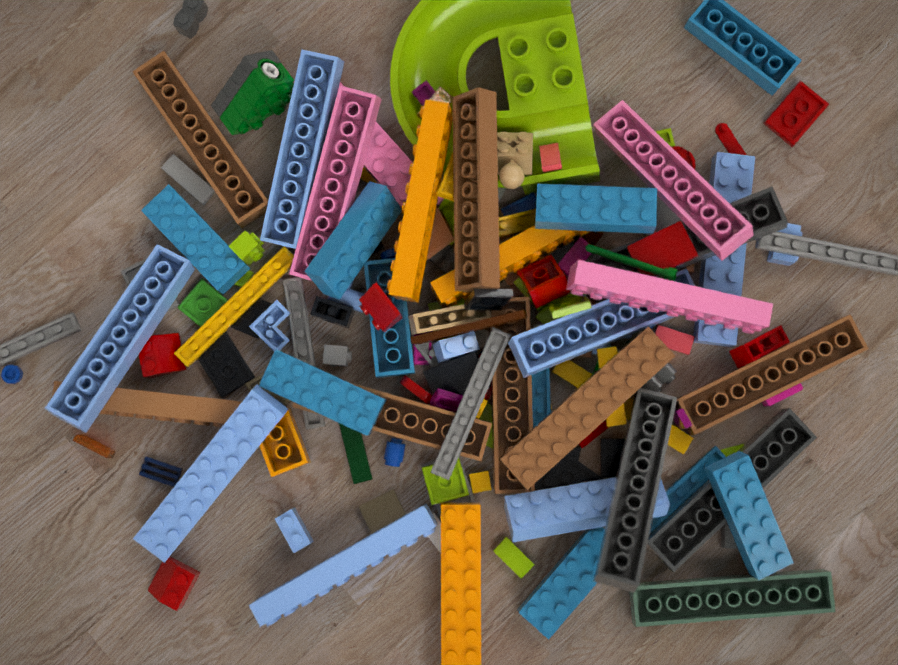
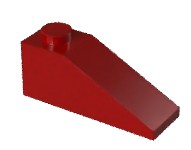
[729,325,790,368]

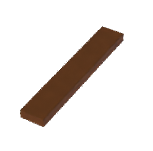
[410,310,528,345]

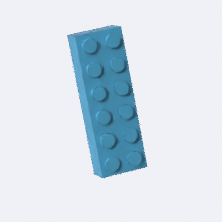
[684,0,802,96]
[304,181,402,300]
[141,184,251,295]
[535,184,657,234]
[364,258,415,378]
[259,350,386,436]
[704,451,794,580]
[517,527,605,640]

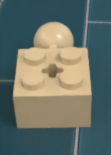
[497,132,533,189]

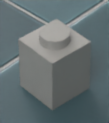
[323,344,352,367]

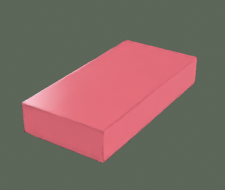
[539,143,562,172]
[655,325,695,355]

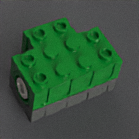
[211,50,294,135]

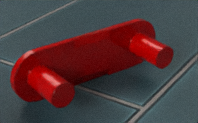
[715,123,747,155]

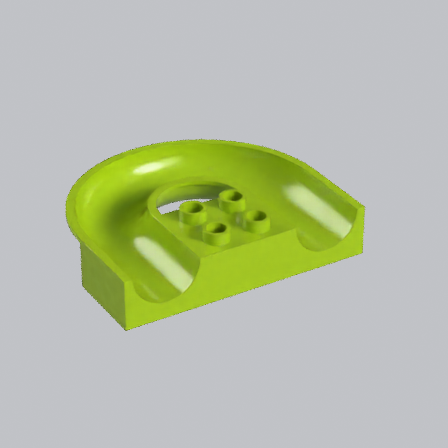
[390,0,600,195]

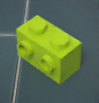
[229,230,265,266]

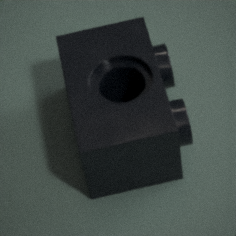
[310,296,355,329]

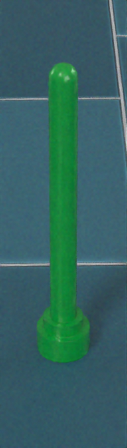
[586,244,678,281]

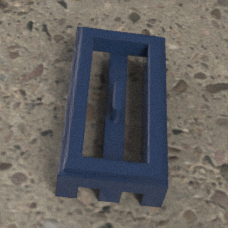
[139,456,183,487]

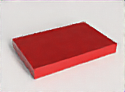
[763,80,829,147]
[627,220,698,277]

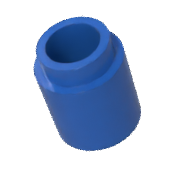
[384,438,406,467]

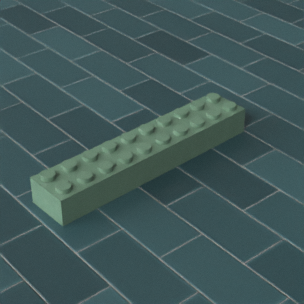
[629,569,836,627]

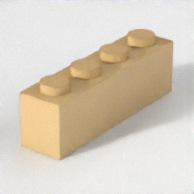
[408,305,491,335]

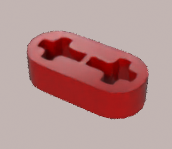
[399,375,432,404]

